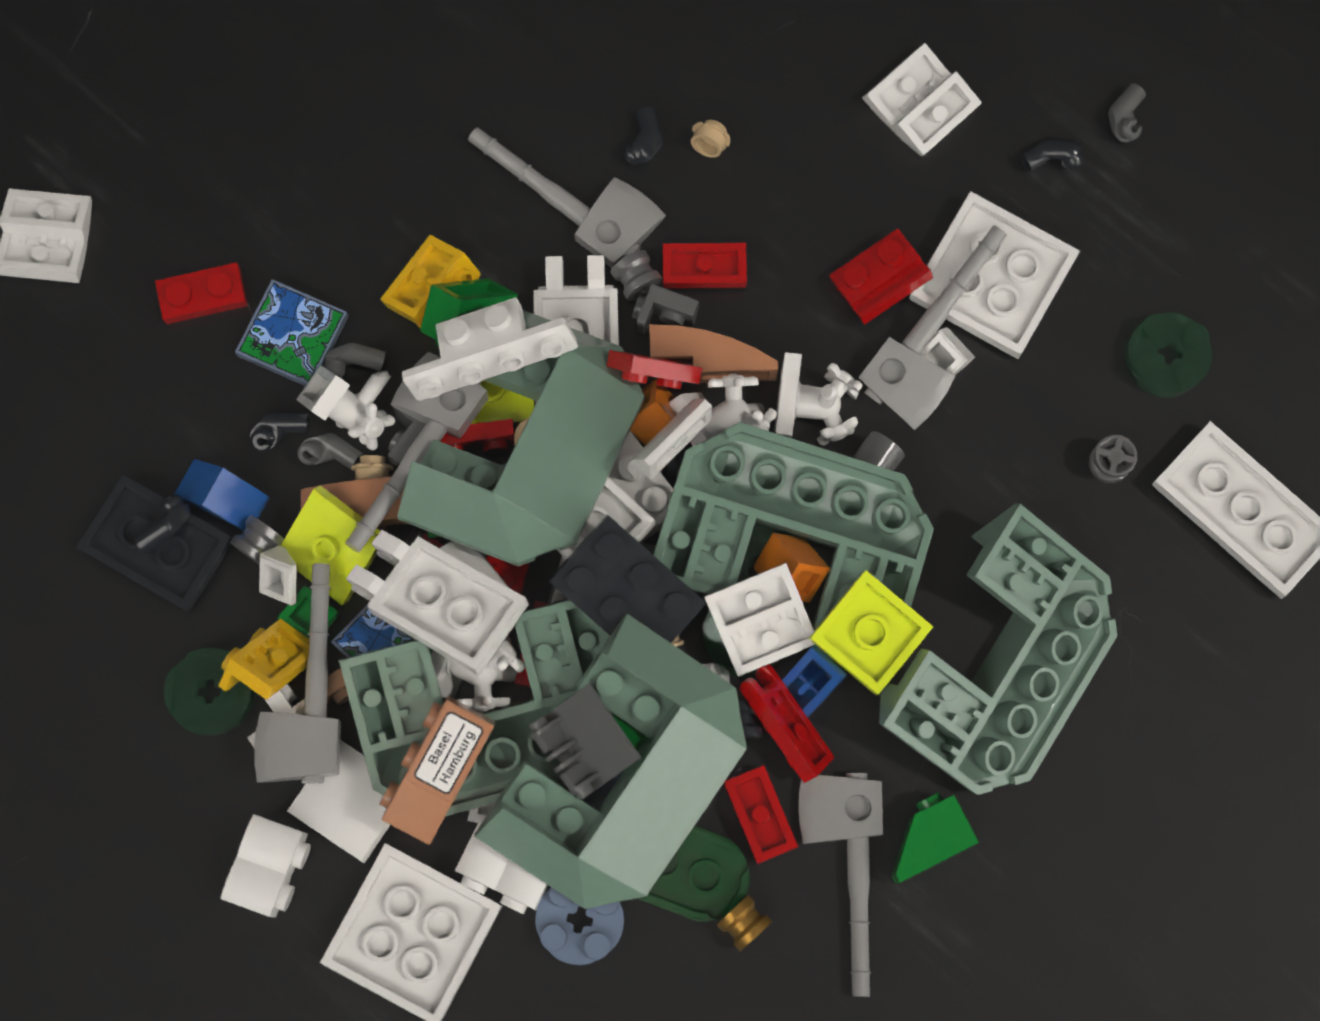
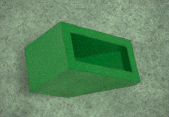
[420,278,518,346]
[891,793,979,884]

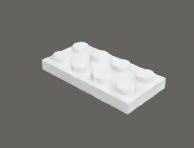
[1152,421,1320,599]

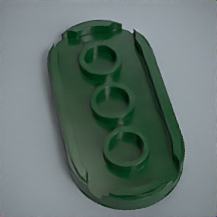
[597,807,750,922]

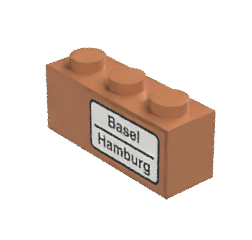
[379,696,495,845]

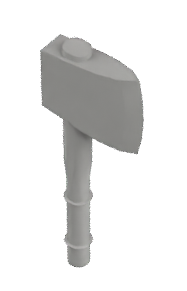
[468,127,666,268]
[859,225,1007,430]
[345,352,488,553]
[254,563,341,784]
[798,773,883,997]

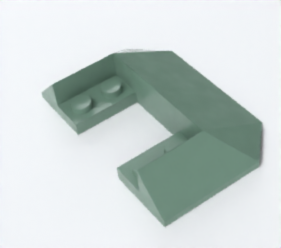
[397,310,644,566]
[653,422,934,629]
[879,503,1118,795]
[339,599,609,816]
[474,613,747,909]

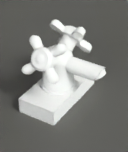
[774,352,862,446]
[296,365,395,450]
[669,373,777,446]
[431,636,525,712]

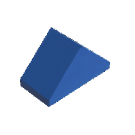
[174,459,269,531]
[782,644,847,717]

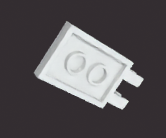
[534,255,619,403]
[346,530,529,676]

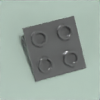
[529,683,641,800]

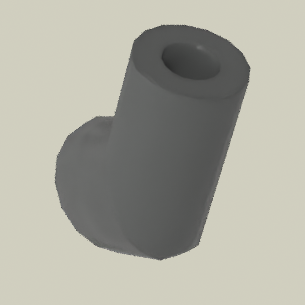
[1108,83,1146,143]
[323,342,385,378]
[297,433,364,470]

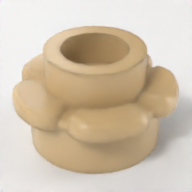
[691,120,730,158]
[351,455,394,480]

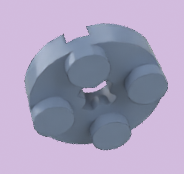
[535,887,624,965]

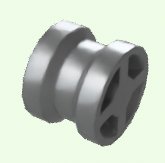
[610,250,663,301]
[1089,435,1137,483]
[230,515,284,565]

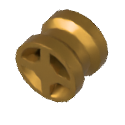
[716,895,772,951]

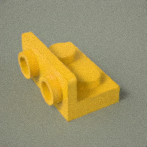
[380,235,481,336]
[218,618,309,700]

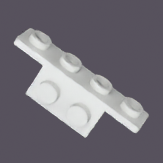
[402,297,578,401]

